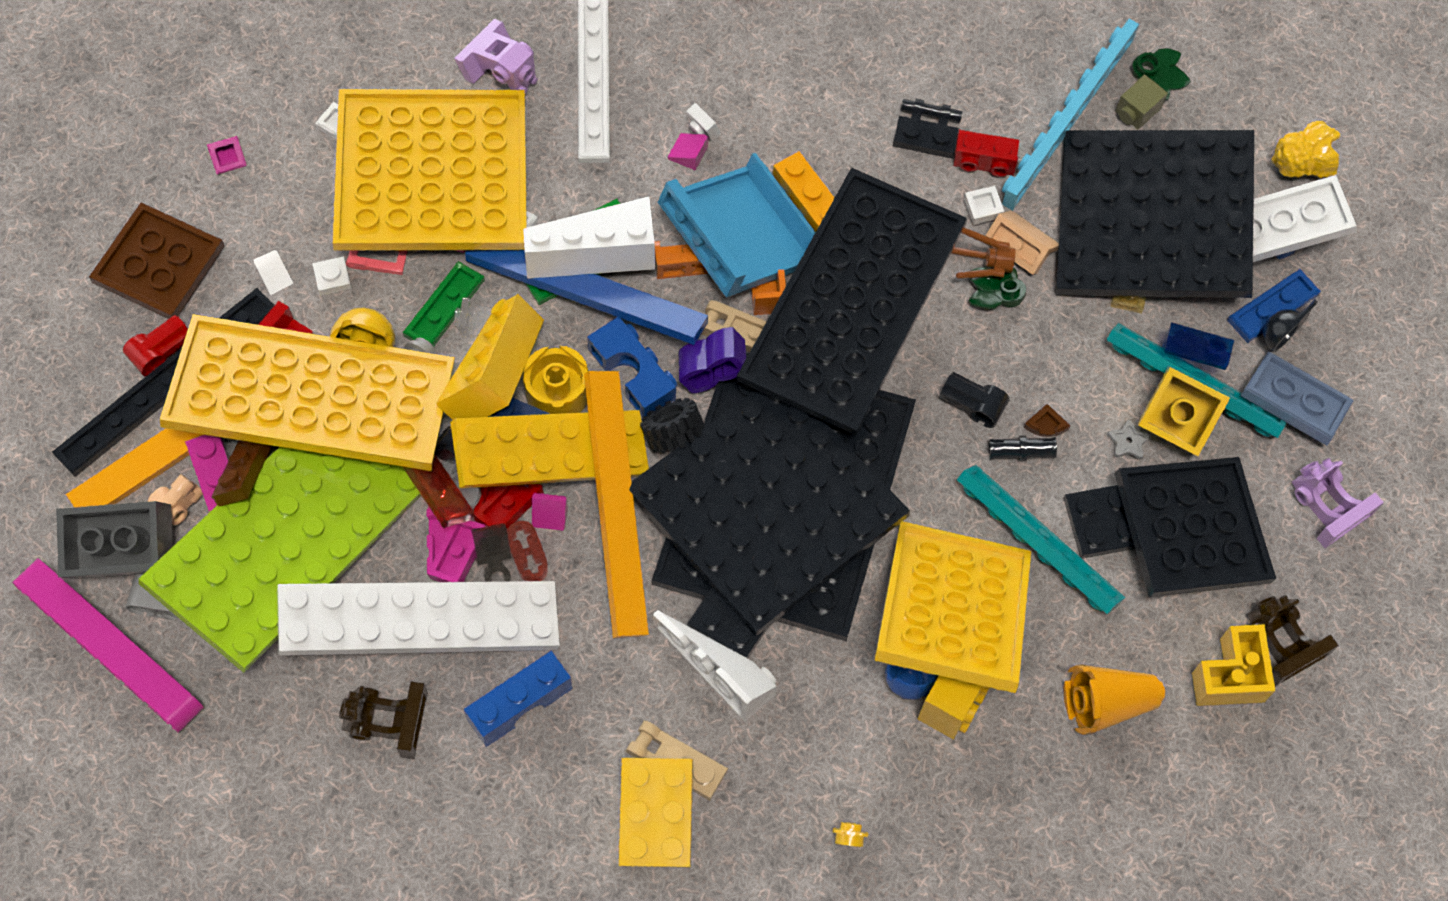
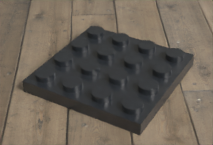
[1115,457,1276,597]

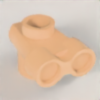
[147,474,203,525]

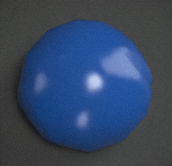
[885,664,939,700]

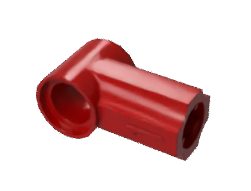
[123,315,188,377]

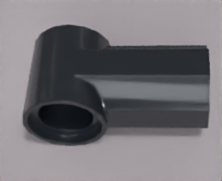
[939,372,1010,428]

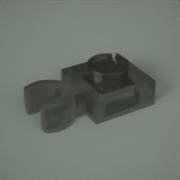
[471,523,512,582]

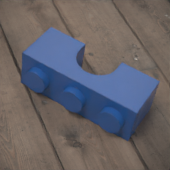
[587,316,677,418]
[464,651,573,747]

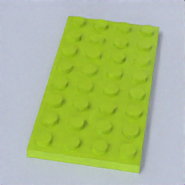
[138,447,430,673]

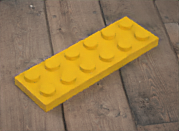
[450,410,649,489]

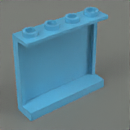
[657,153,816,298]

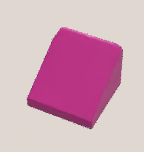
[668,133,709,170]
[207,136,247,174]
[532,493,568,531]

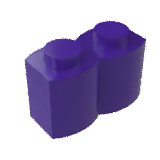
[678,327,746,393]

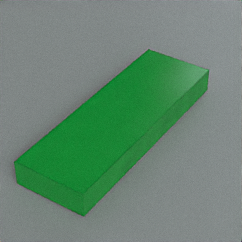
[402,261,485,347]

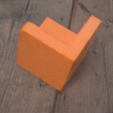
[751,269,786,315]

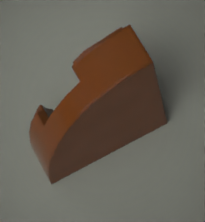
[1024,404,1071,437]

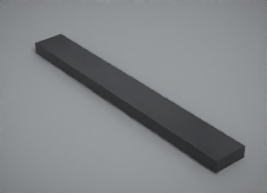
[52,288,275,477]

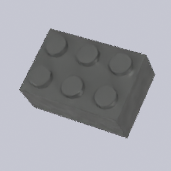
[56,501,173,579]

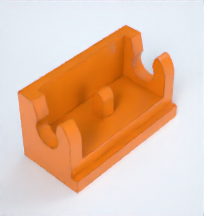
[654,241,709,279]

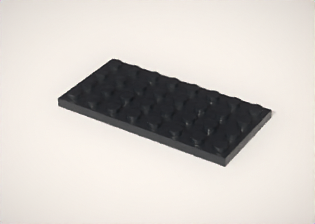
[737,167,967,435]

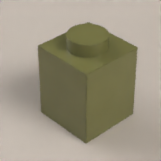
[1115,75,1168,130]

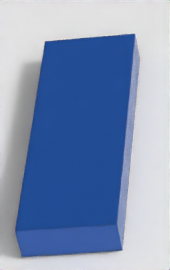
[1227,269,1321,344]

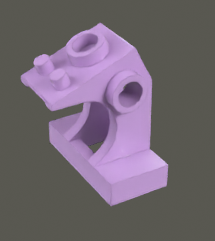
[454,19,538,94]
[1292,458,1384,548]

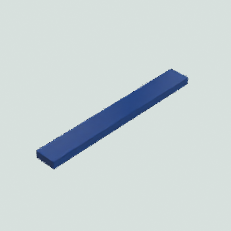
[465,250,708,345]

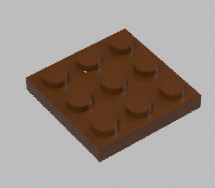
[89,202,225,319]

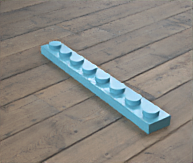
[1002,18,1139,211]

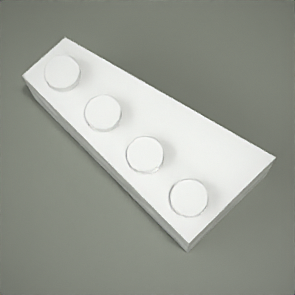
[523,197,655,279]

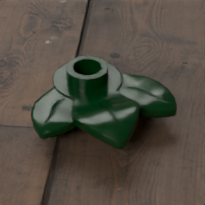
[1132,48,1191,101]
[968,267,1026,309]

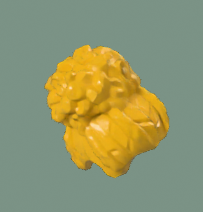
[1271,121,1341,178]

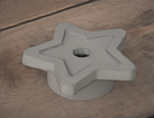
[1107,420,1150,459]

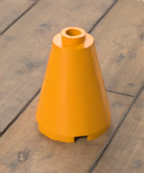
[1064,665,1165,735]

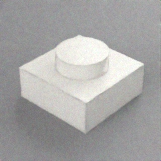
[686,103,721,141]
[964,186,1004,225]
[312,256,351,296]

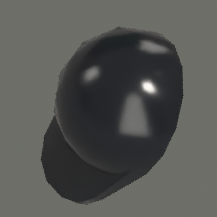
[1263,299,1318,352]

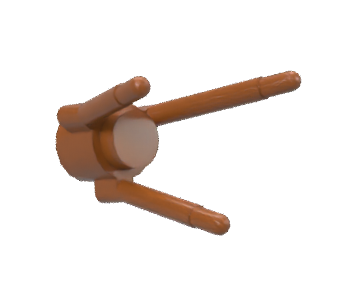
[951,228,1016,279]

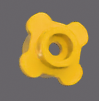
[833,822,869,847]

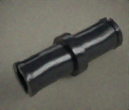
[989,435,1057,461]

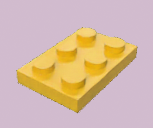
[619,758,693,867]

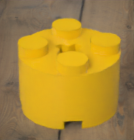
[523,346,588,414]

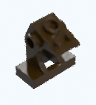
[1247,595,1339,687]
[339,682,428,759]

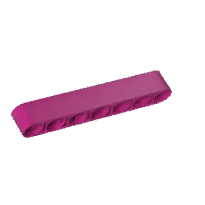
[12,558,204,733]

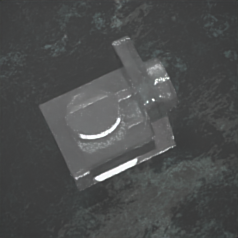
[455,298,493,340]

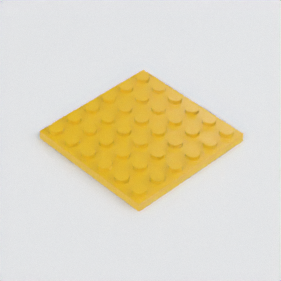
[333,89,527,251]

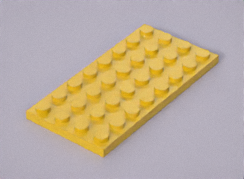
[159,314,455,471]

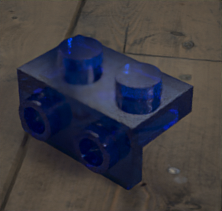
[1161,322,1234,370]

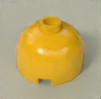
[329,307,395,347]

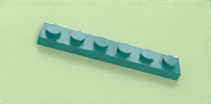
[1106,323,1287,438]
[957,465,1126,614]

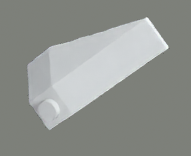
[653,610,777,722]

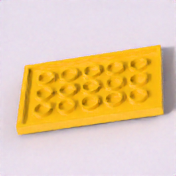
[874,521,1031,693]

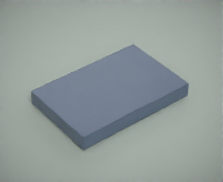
[1241,351,1354,446]

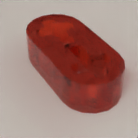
[506,521,548,581]

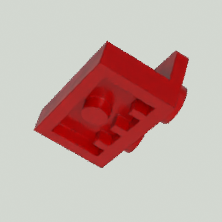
[953,130,1020,177]

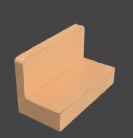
[985,210,1059,275]

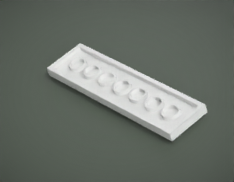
[277,581,560,655]

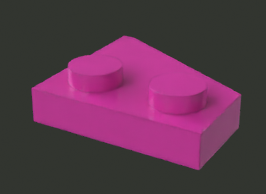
[426,507,488,582]

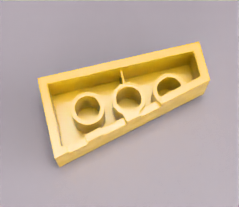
[436,294,544,420]

